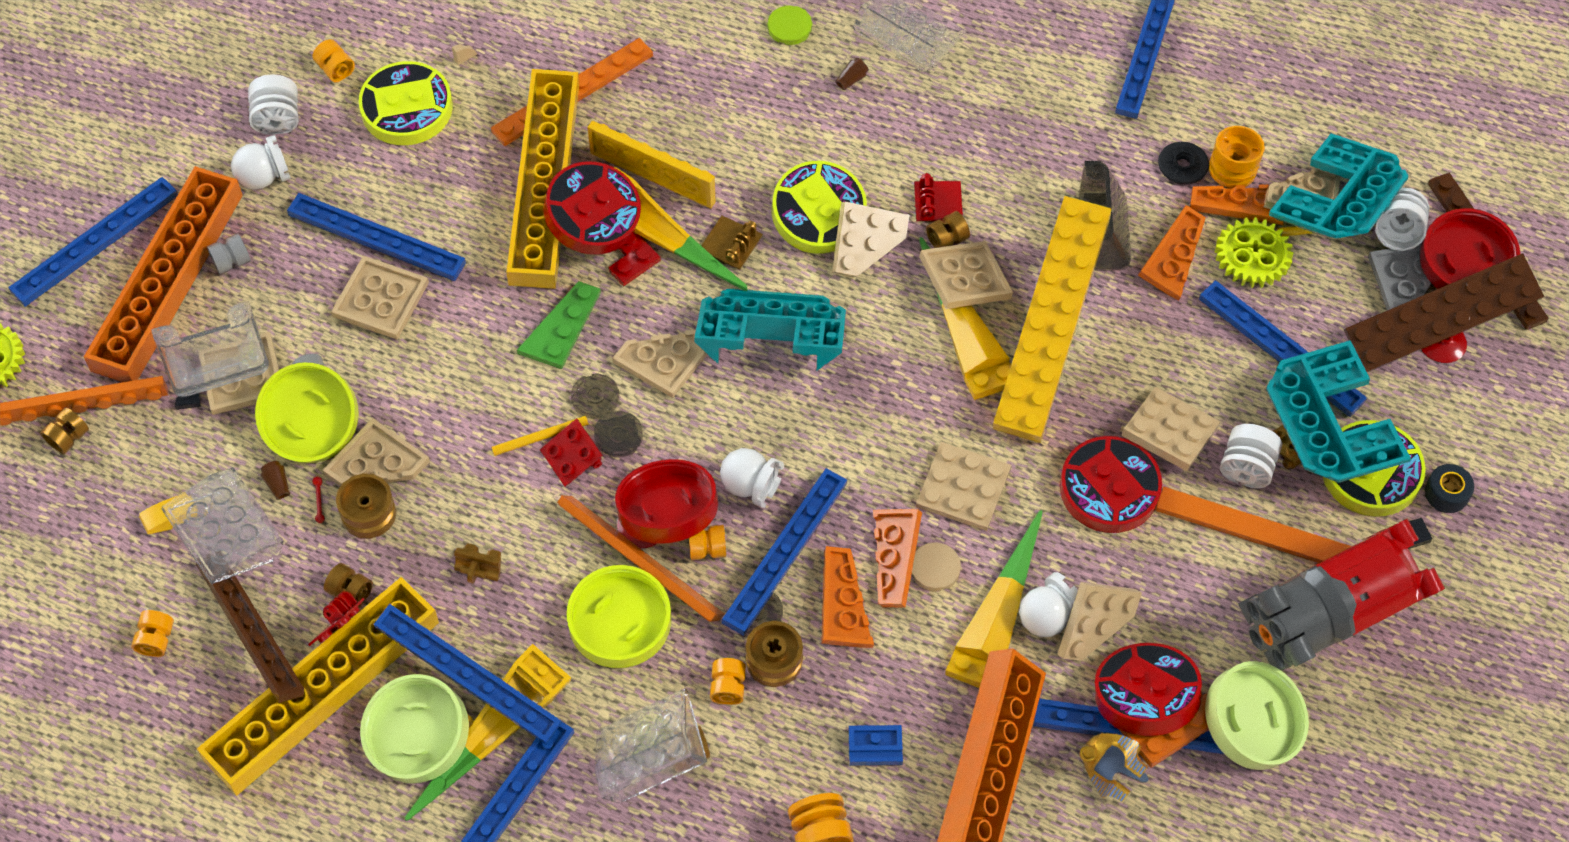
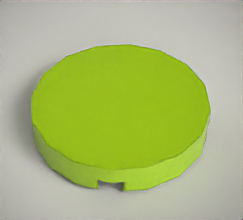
[767,5,812,45]

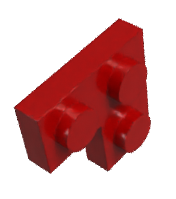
[608,233,661,287]

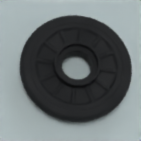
[1158,142,1209,184]

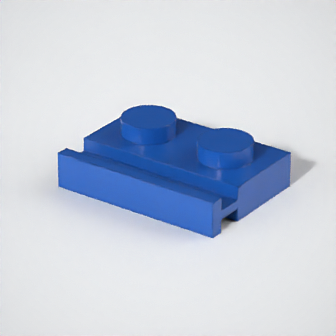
[848,725,903,766]

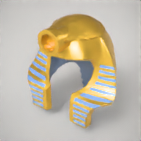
[1080,733,1149,802]

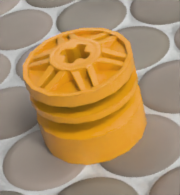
[1209,126,1265,188]
[788,793,854,842]

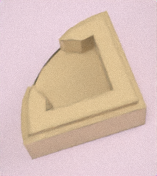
[452,44,477,65]

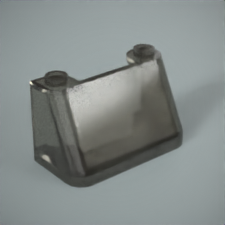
[1078,161,1131,271]

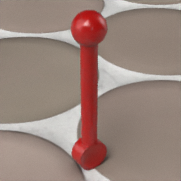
[312,476,325,523]

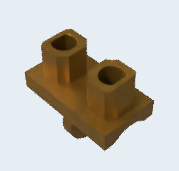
[454,543,501,584]

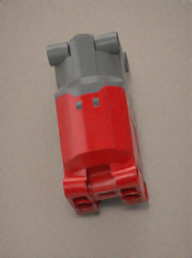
[1238,518,1445,671]

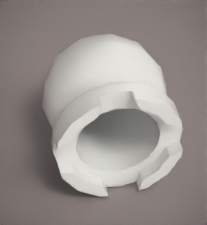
[231,135,291,190]
[720,448,784,508]
[1019,572,1078,637]

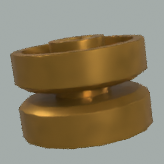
[336,473,397,539]
[745,621,803,687]

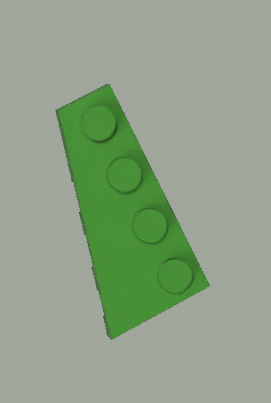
[517,281,601,369]

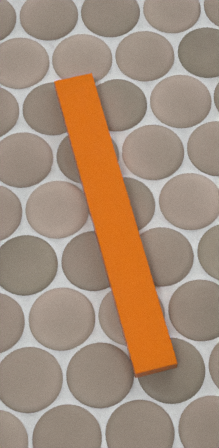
[1156,486,1351,563]
[557,495,725,622]

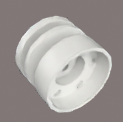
[248,74,299,135]
[1375,187,1430,251]
[1220,424,1283,489]

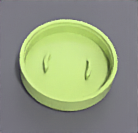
[1205,661,1309,770]
[360,674,469,783]

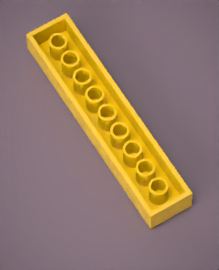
[506,69,579,289]
[993,196,1111,443]
[197,577,439,796]

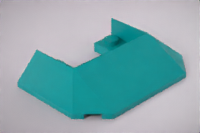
[1269,133,1409,239]
[694,289,846,371]
[1266,340,1411,483]

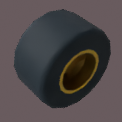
[1424,464,1475,513]

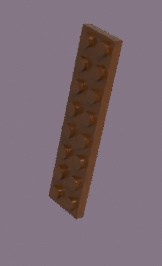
[1344,253,1545,372]

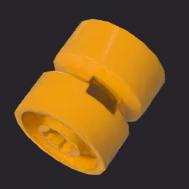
[312,39,355,83]
[689,525,726,560]
[131,610,174,657]
[710,658,746,705]

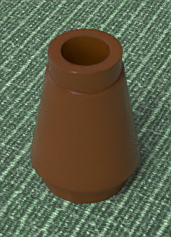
[835,57,869,91]
[260,461,290,500]

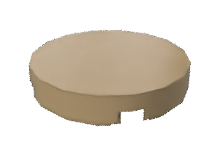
[912,542,961,592]

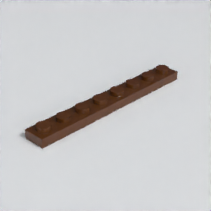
[1428,172,1549,330]
[196,552,304,703]

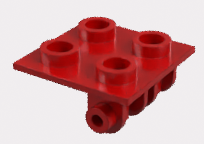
[914,173,963,221]
[540,418,603,487]
[308,591,365,646]

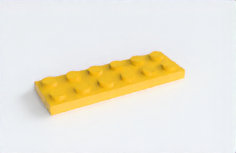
[587,120,716,209]

